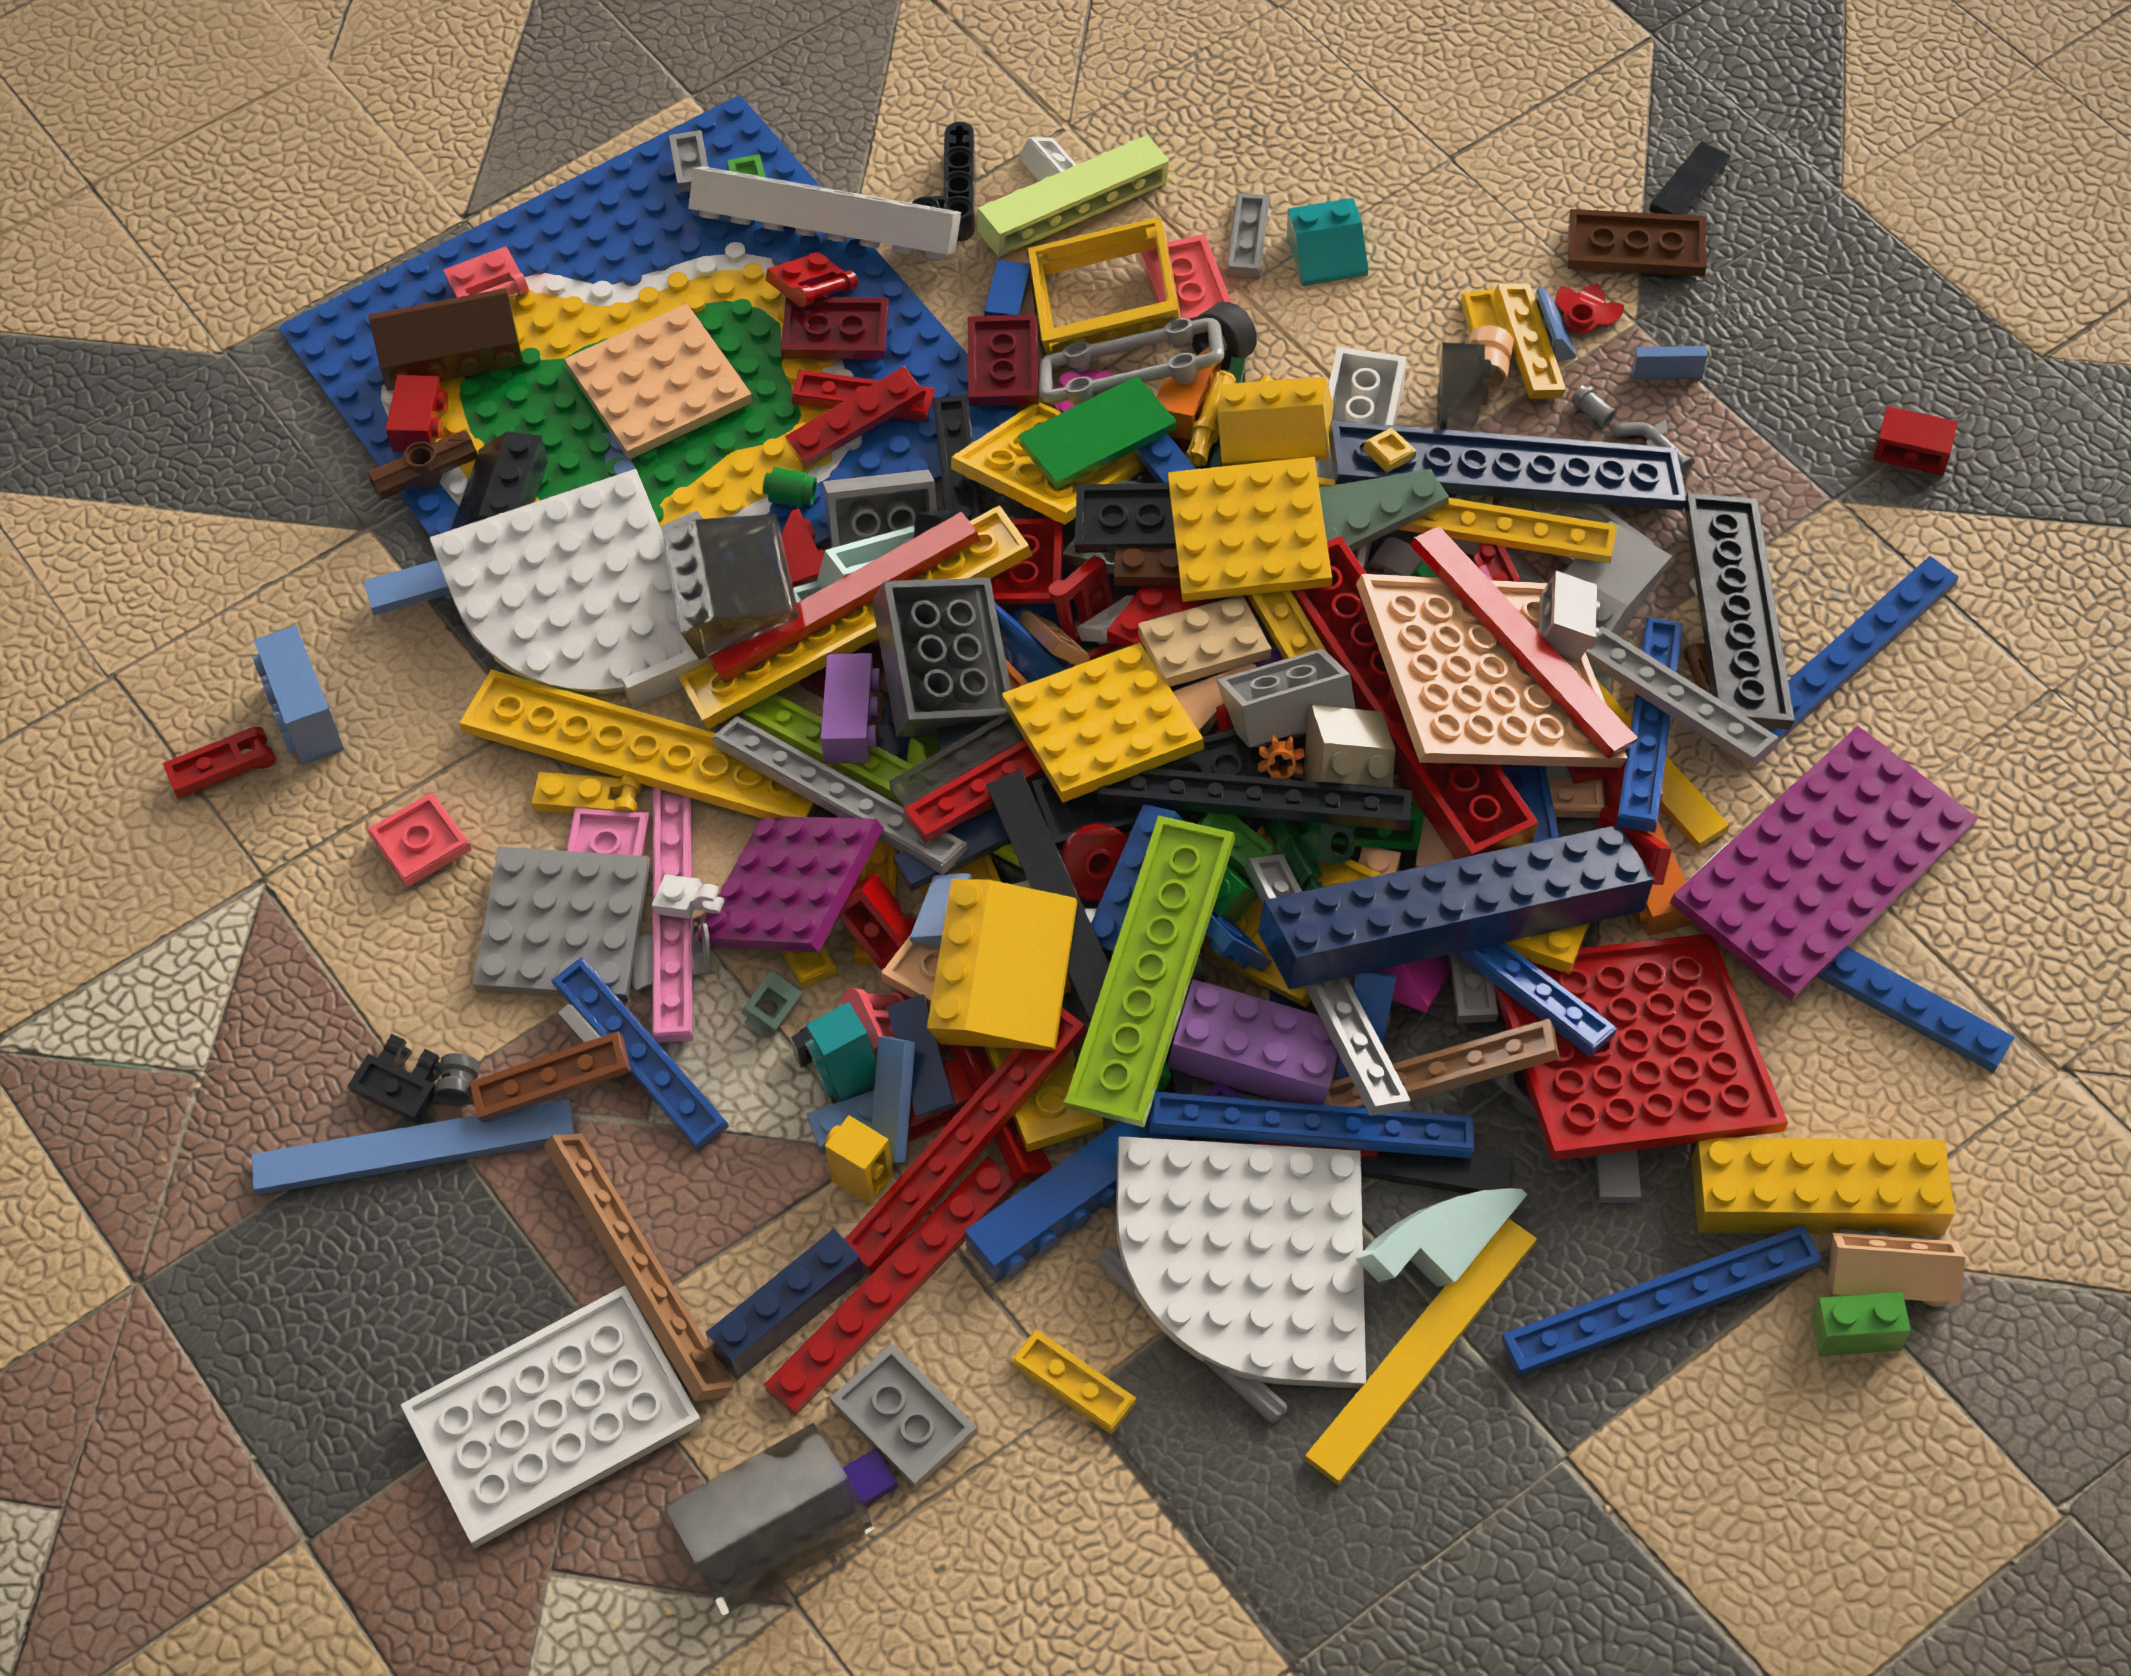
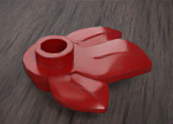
[1555,283,1624,335]

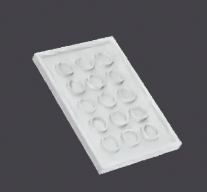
[400,1285,702,1549]

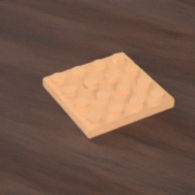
[564,304,753,460]

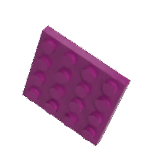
[696,817,884,953]

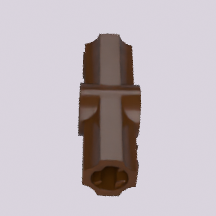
[367,430,479,500]

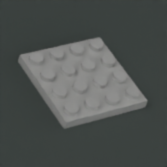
[473,847,651,1001]

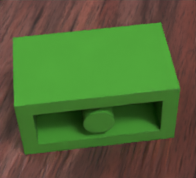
[1811,1292,1911,1356]

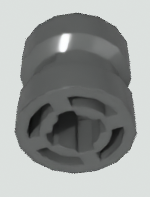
[434,1053,480,1106]

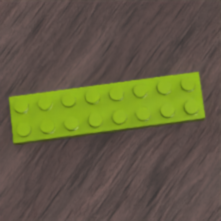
[1065,815,1235,1127]

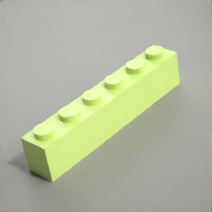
[977,135,1169,257]

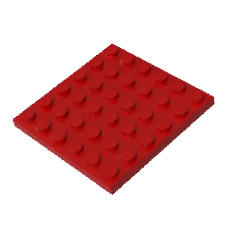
[1493,934,1788,1161]

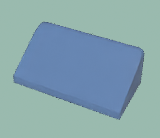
[1535,287,1577,361]
[910,873,971,949]

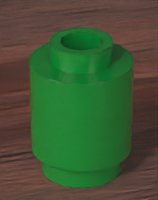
[763,467,817,508]

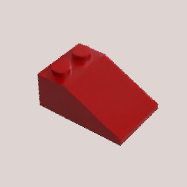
[990,518,1064,604]

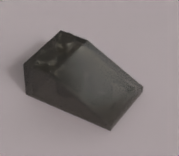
[1436,342,1491,431]

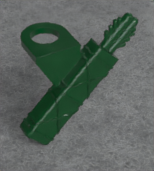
[1262,818,1355,892]

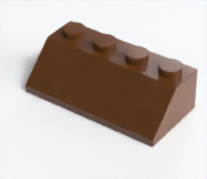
[368,288,524,391]

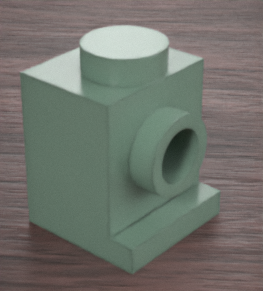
[742,970,803,1036]

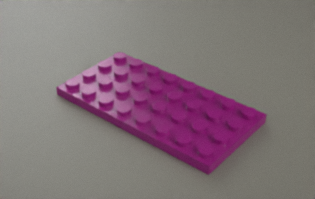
[1669,726,1978,1002]

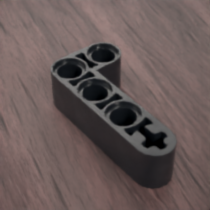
[912,121,976,241]

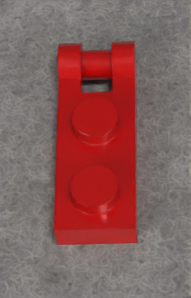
[162,727,276,799]

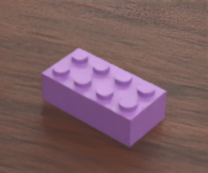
[1168,979,1338,1105]

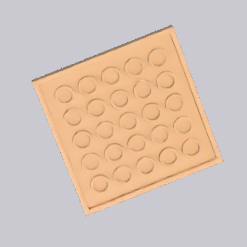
[1356,574,1627,768]

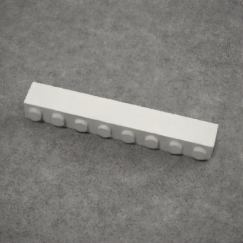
[688,166,961,259]

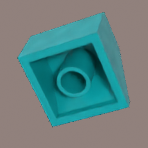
[1287,198,1369,286]

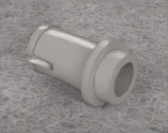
[1571,385,1617,428]

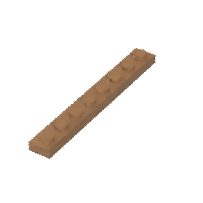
[544,1133,733,1401]

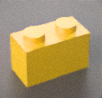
[825,1115,894,1205]

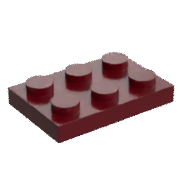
[781,297,889,360]
[968,314,1039,406]

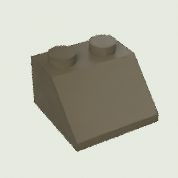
[1303,705,1395,788]

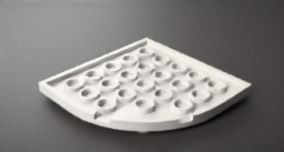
[430,469,707,695]
[1116,1137,1366,1389]

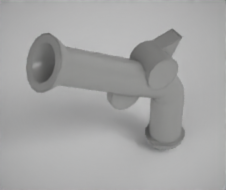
[1612,419,1695,475]

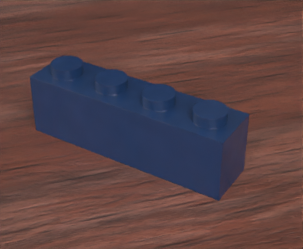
[706,1229,864,1380]

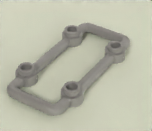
[1038,318,1224,406]

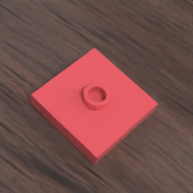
[367,792,472,888]

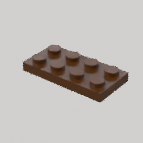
[1568,209,1706,277]

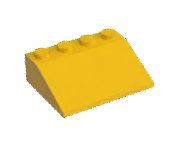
[927,878,1078,1050]

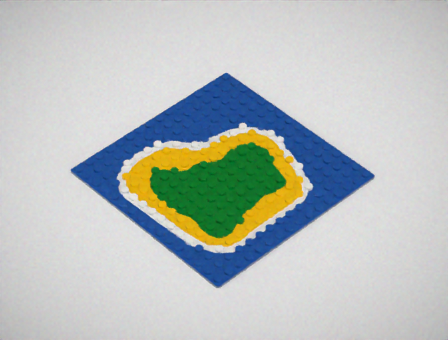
[279,96,1019,614]

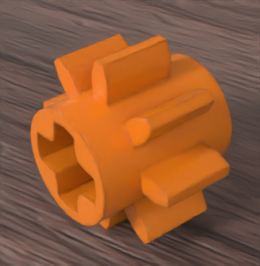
[1258,735,1305,780]

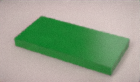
[1018,376,1177,490]

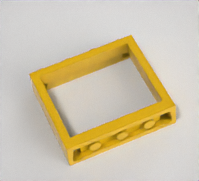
[1028,216,1181,355]

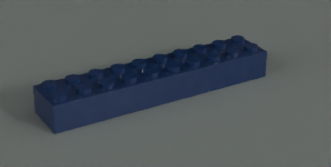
[1258,825,1654,990]

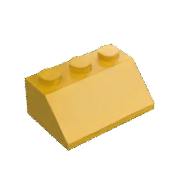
[1218,377,1333,466]

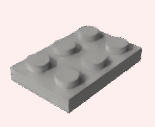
[830,1343,978,1490]

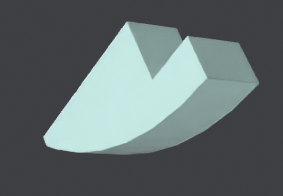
[781,526,914,611]
[1356,1188,1527,1287]

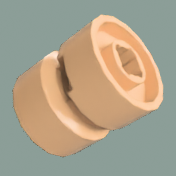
[1462,325,1514,392]

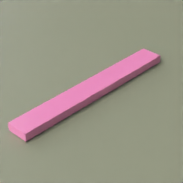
[653,787,693,1043]

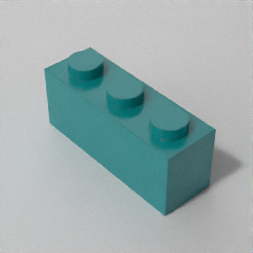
[805,1002,877,1102]

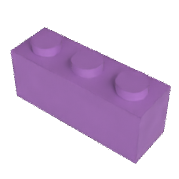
[821,653,881,763]

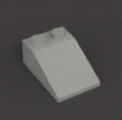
[1564,521,1673,637]

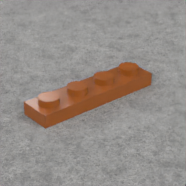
[470,1031,631,1122]

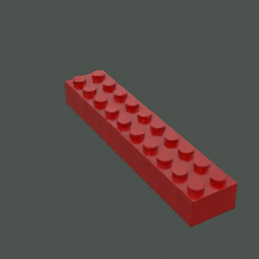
[1291,536,1539,859]

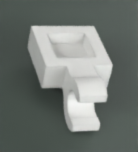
[652,874,724,919]

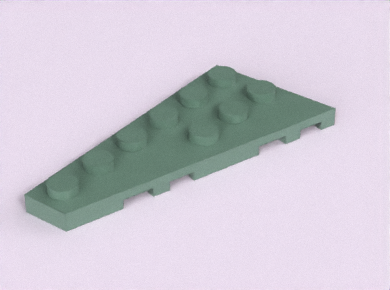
[1319,469,1449,551]

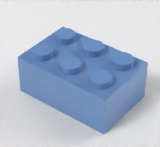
[252,625,344,765]

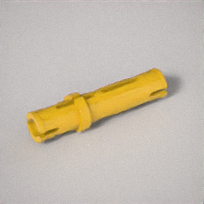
[1185,370,1236,467]

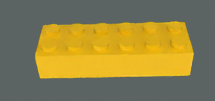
[1692,1138,1955,1235]

